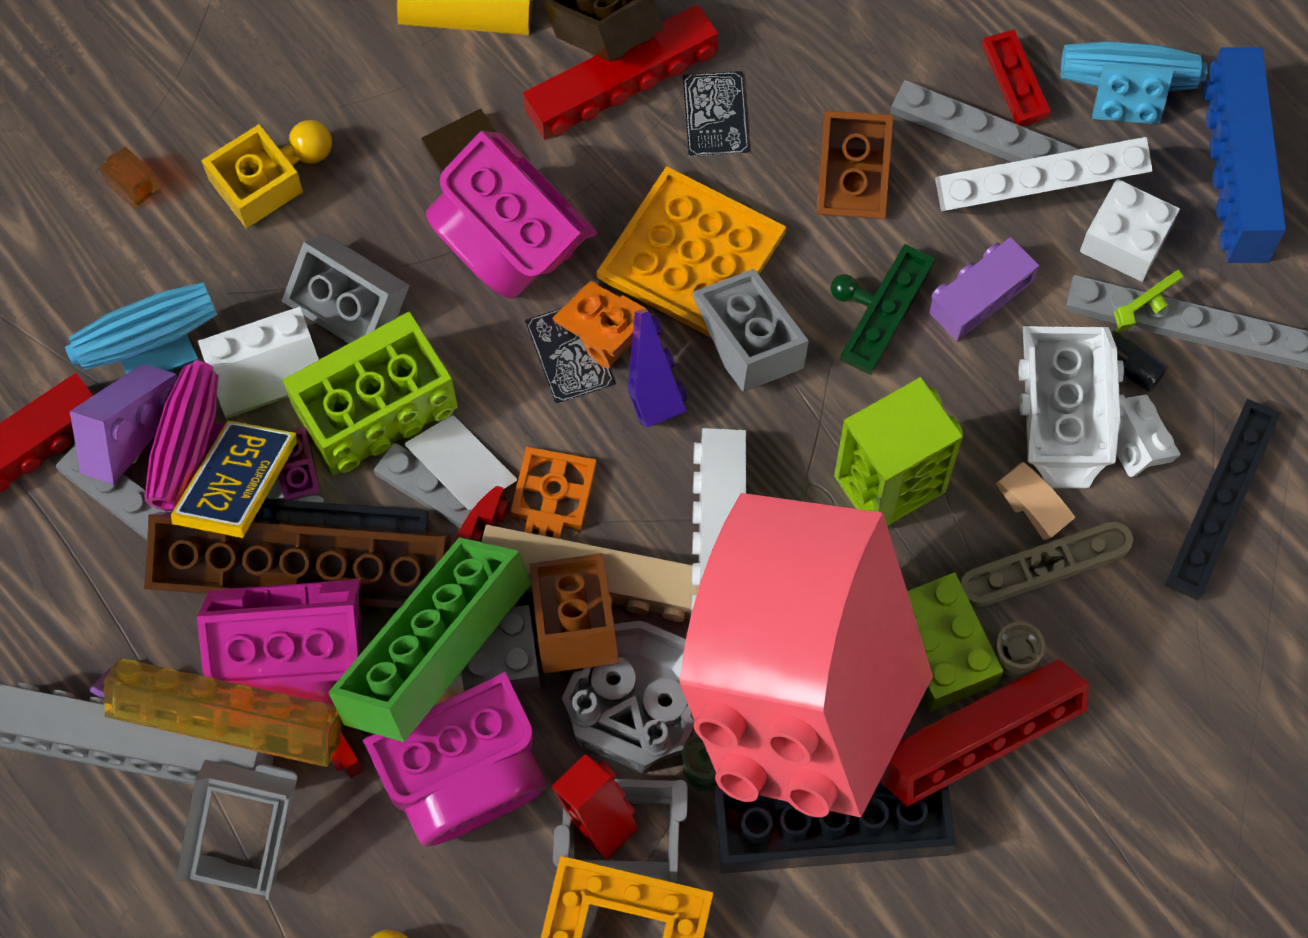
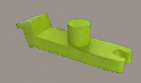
[1113,269,1184,332]

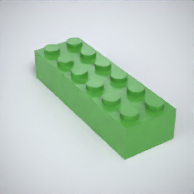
[328,537,531,742]

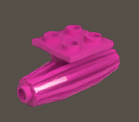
[145,361,225,511]

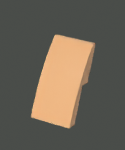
[995,462,1075,540]

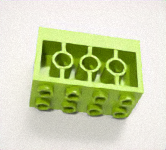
[282,312,458,476]
[834,377,963,526]

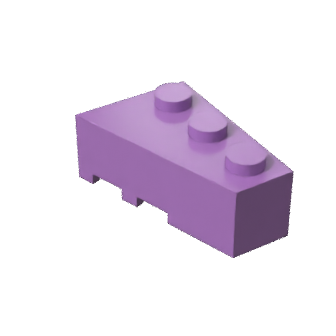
[70,364,177,485]

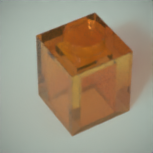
[99,147,160,209]

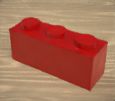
[551,754,639,860]

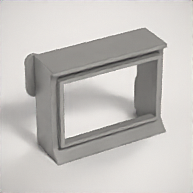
[175,760,298,900]
[553,779,688,883]

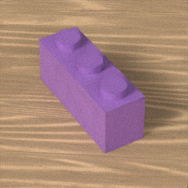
[929,237,1039,342]

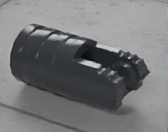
[1112,331,1168,393]

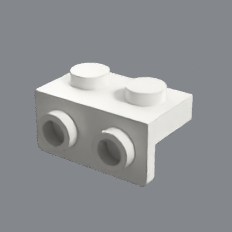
[1116,395,1181,477]

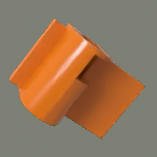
[553,281,651,368]

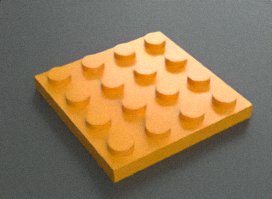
[596,166,786,338]

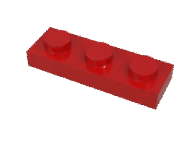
[982,29,1051,127]

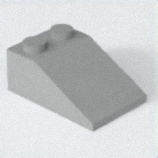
[693,269,809,392]

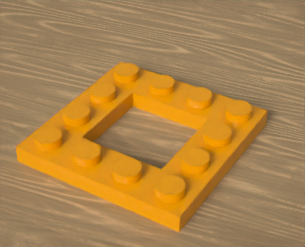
[541,856,714,938]

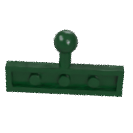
[830,244,936,375]

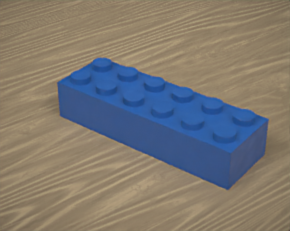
[1202,47,1286,263]

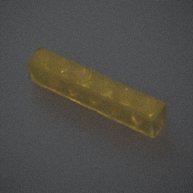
[103,658,341,767]

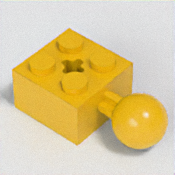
[201,120,332,229]

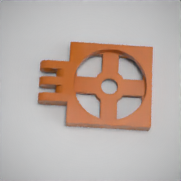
[510,446,597,539]

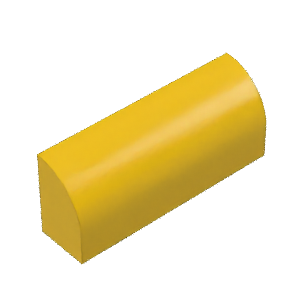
[397,0,534,35]

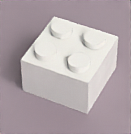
[1080,179,1180,282]

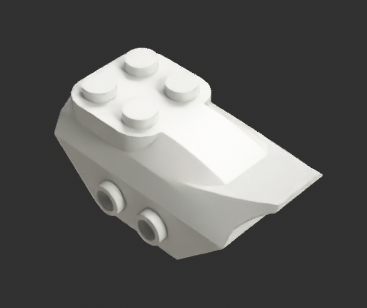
[1018,326,1125,489]

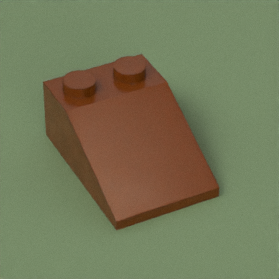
[817,110,893,219]
[529,553,619,674]

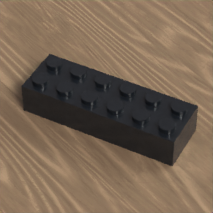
[714,782,956,874]

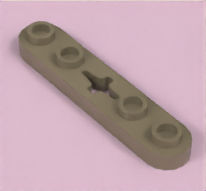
[960,521,1133,608]

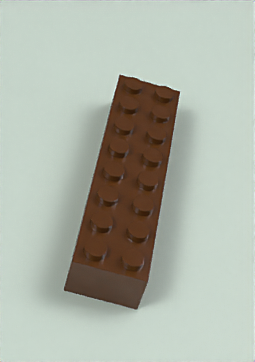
[144,512,451,608]

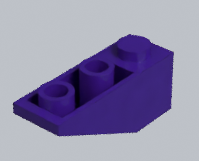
[628,309,687,427]

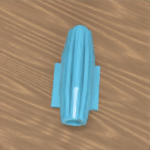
[1060,41,1207,124]
[65,282,217,374]

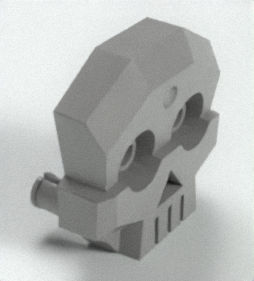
[562,621,695,774]

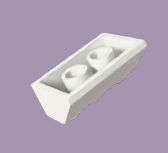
[198,307,319,419]

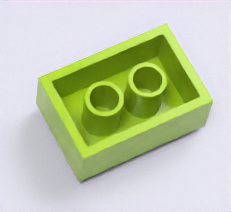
[907,572,1004,712]

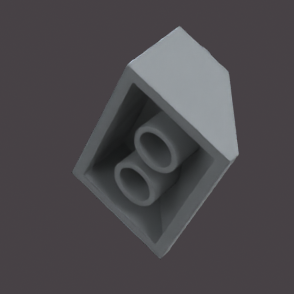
[282,234,410,343]

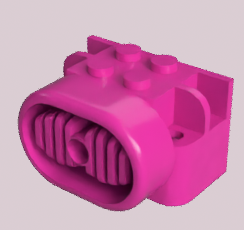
[426,131,598,299]
[197,579,363,721]
[363,672,546,847]

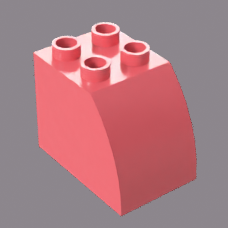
[680,493,933,817]

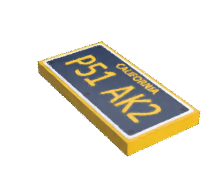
[171,420,297,538]

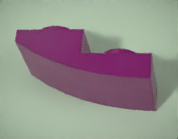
[279,428,321,500]

